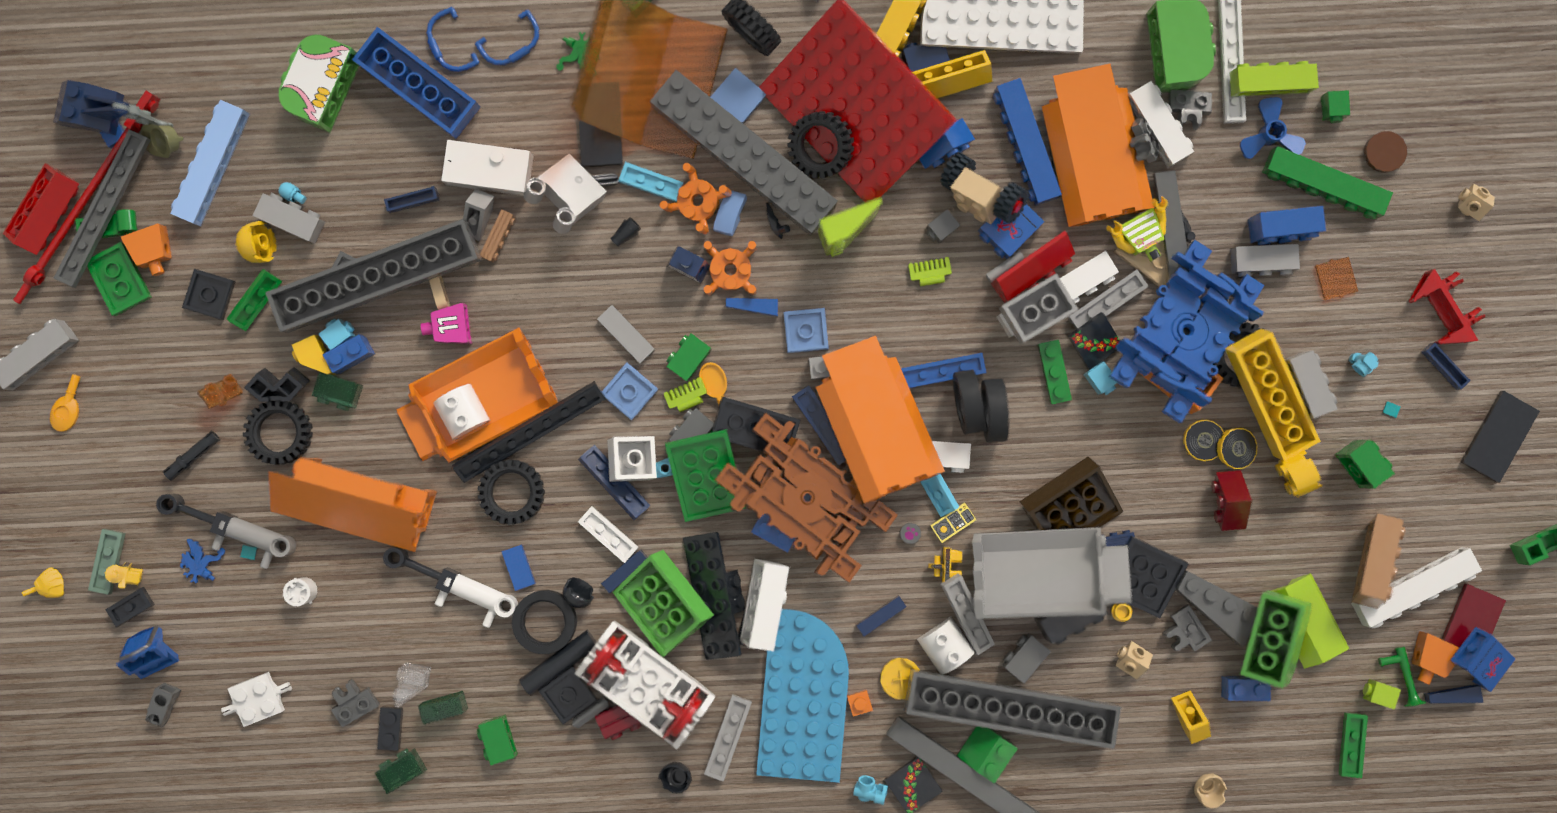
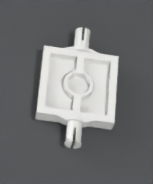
[221,672,292,727]

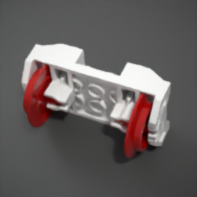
[575,620,715,749]

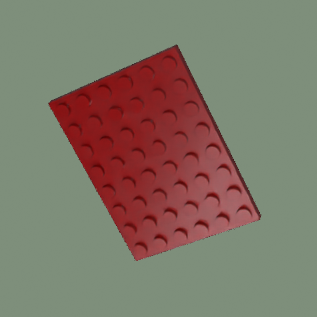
[759,0,958,203]

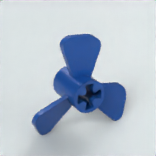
[1240,97,1306,159]

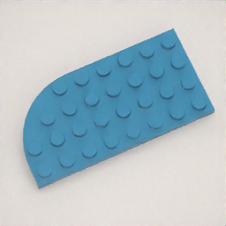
[756,609,849,783]

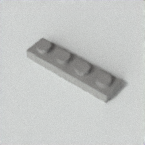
[1068,270,1149,329]
[941,573,995,655]
[704,694,752,782]

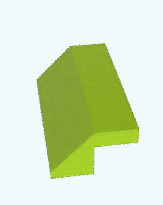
[1271,573,1349,669]

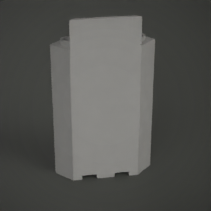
[972,528,1132,619]

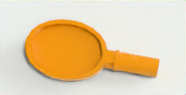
[699,362,727,405]
[50,374,81,431]

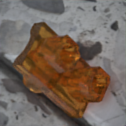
[197,374,243,409]

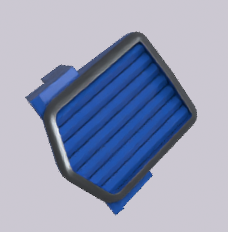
[117,626,179,679]

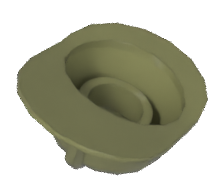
[140,124,184,158]

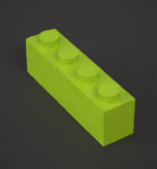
[1229,61,1319,97]

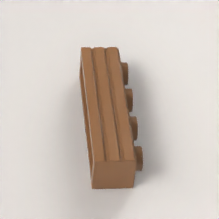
[480,209,516,262]

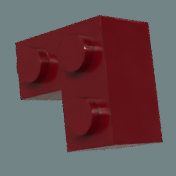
[1211,470,1252,531]

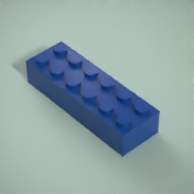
[352,27,481,139]

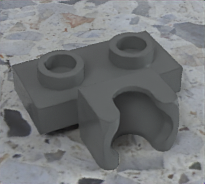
[1169,90,1212,130]
[1130,117,1160,164]
[1163,604,1212,651]
[331,679,380,727]

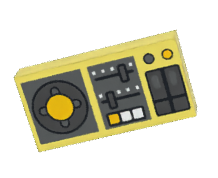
[930,503,976,543]

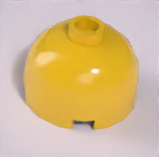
[235,221,277,263]

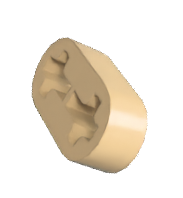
[429,276,450,310]

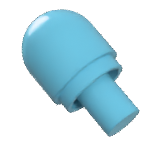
[278,182,307,204]

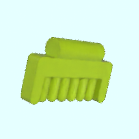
[908,257,952,287]
[664,377,707,412]

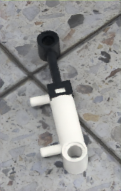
[383,547,518,628]

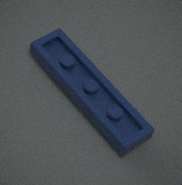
[792,385,846,465]
[578,445,651,520]

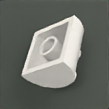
[433,384,490,440]
[917,616,975,675]

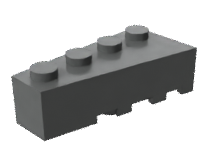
[1175,570,1258,647]

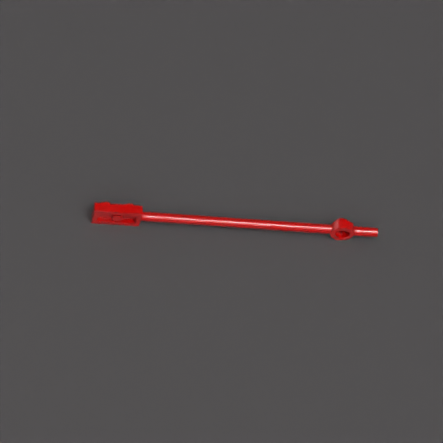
[13,90,161,304]

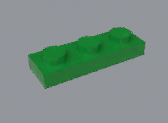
[226,269,282,331]
[1038,340,1072,405]
[1338,712,1368,778]

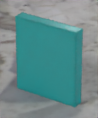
[1382,401,1401,418]
[240,545,257,560]

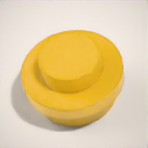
[1111,603,1132,622]

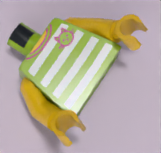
[1106,196,1168,262]

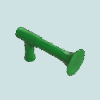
[1378,647,1427,707]

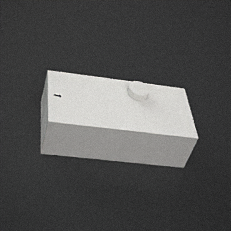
[442,140,534,196]
[740,559,789,651]

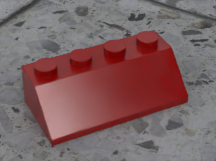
[3,163,79,255]
[990,231,1075,303]

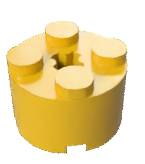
[1275,451,1322,498]

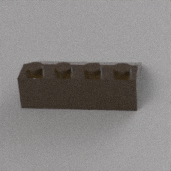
[1019,456,1124,531]

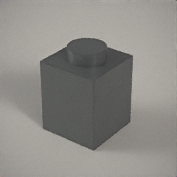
[926,209,960,243]

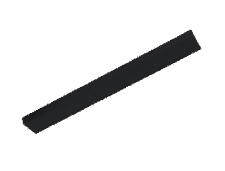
[452,381,606,483]

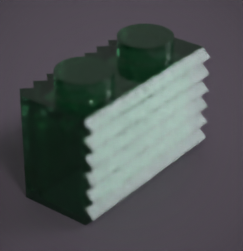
[312,372,363,411]
[418,691,468,725]
[375,748,427,795]

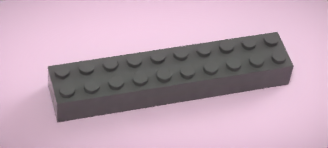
[650,70,838,236]
[265,219,482,333]
[904,669,1121,749]

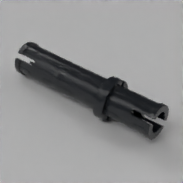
[162,430,221,481]

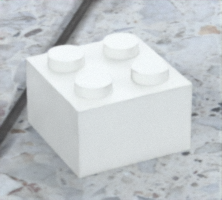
[608,436,657,482]

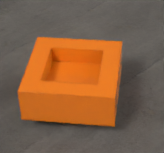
[847,689,873,717]

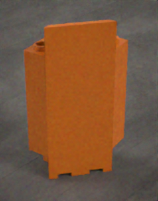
[269,458,437,552]

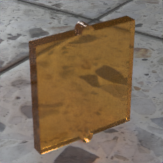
[1315,257,1358,300]

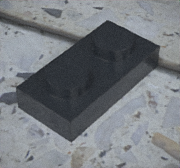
[105,587,155,627]
[377,706,403,751]

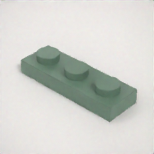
[88,529,126,595]

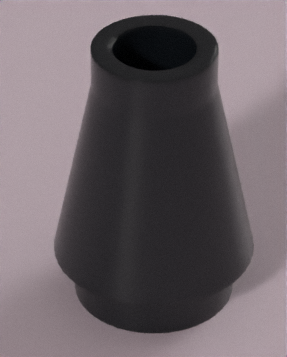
[610,217,641,247]

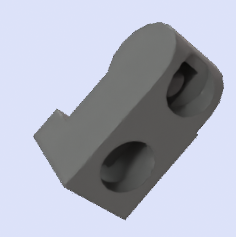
[145,683,181,727]

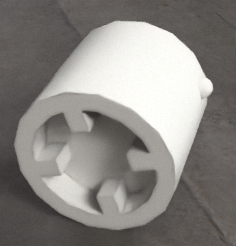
[283,577,317,606]

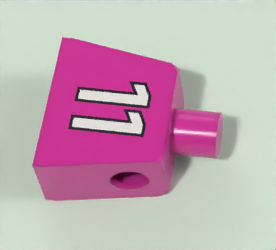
[421,303,472,344]

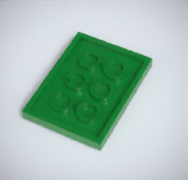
[665,429,746,522]

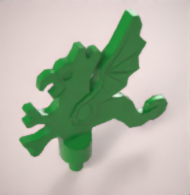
[556,32,599,75]

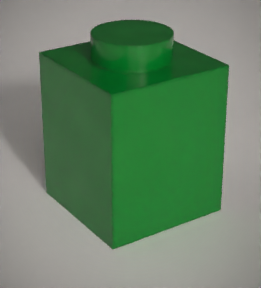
[1321,90,1350,123]

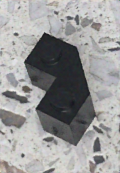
[244,367,310,402]

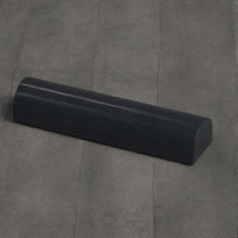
[519,629,597,696]

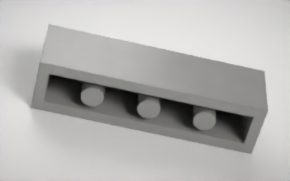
[0,319,79,390]

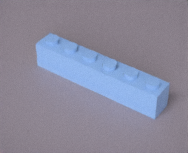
[170,100,250,226]

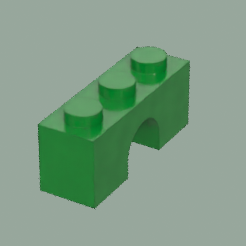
[1510,524,1557,566]

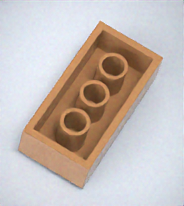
[1352,513,1405,609]

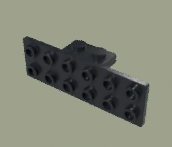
[683,532,745,660]

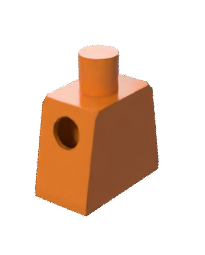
[121,224,172,276]
[1411,631,1459,685]

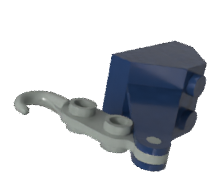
[53,80,173,135]

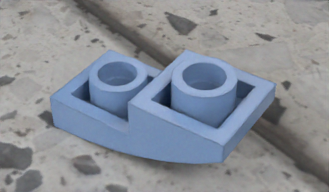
[713,190,747,236]

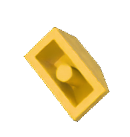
[292,335,336,375]
[1171,691,1211,744]

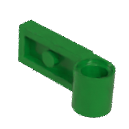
[75,209,137,238]

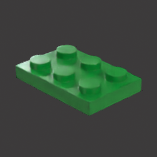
[87,242,152,316]

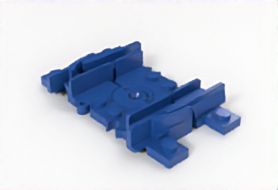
[1109,240,1264,423]

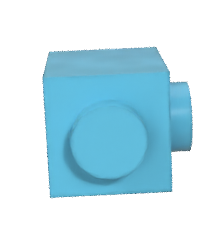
[319,319,355,350]
[1083,361,1117,395]

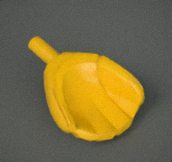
[22,567,64,598]

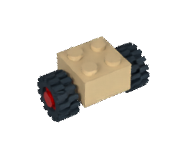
[940,153,1029,224]

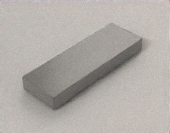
[597,305,655,364]

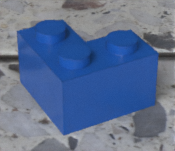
[919,118,975,169]

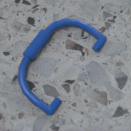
[426,7,479,72]
[475,10,539,65]

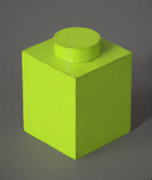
[1363,679,1401,710]

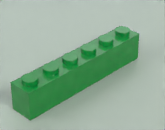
[1262,146,1393,220]

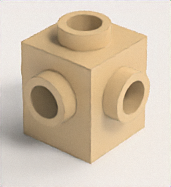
[1458,184,1495,221]
[1116,641,1153,679]

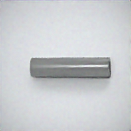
[985,251,1025,283]

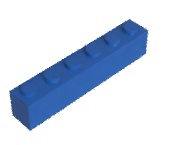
[993,78,1062,206]

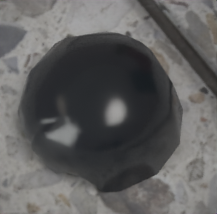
[562,577,594,609]
[658,762,692,794]

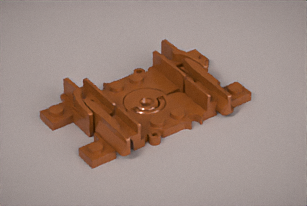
[714,413,898,583]

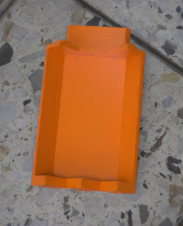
[1042,64,1154,227]
[397,327,558,463]
[816,336,945,503]

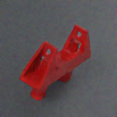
[1408,269,1485,344]

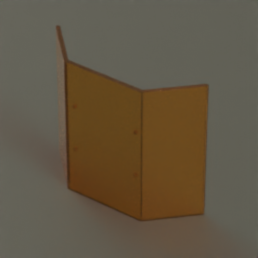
[570,0,728,159]

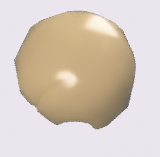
[1194,773,1227,809]

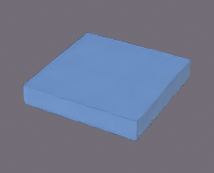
[711,68,766,123]
[784,308,829,353]
[602,363,659,420]

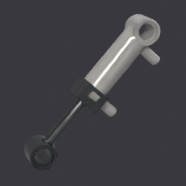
[156,494,296,569]

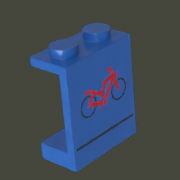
[978,204,1045,259]
[1451,627,1515,692]

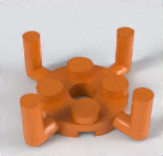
[660,163,732,235]
[704,241,757,296]

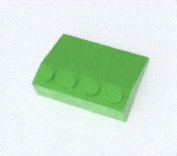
[613,550,714,657]

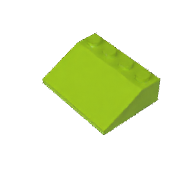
[818,198,882,257]

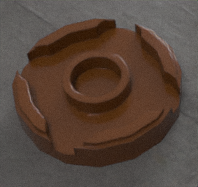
[1364,131,1407,173]

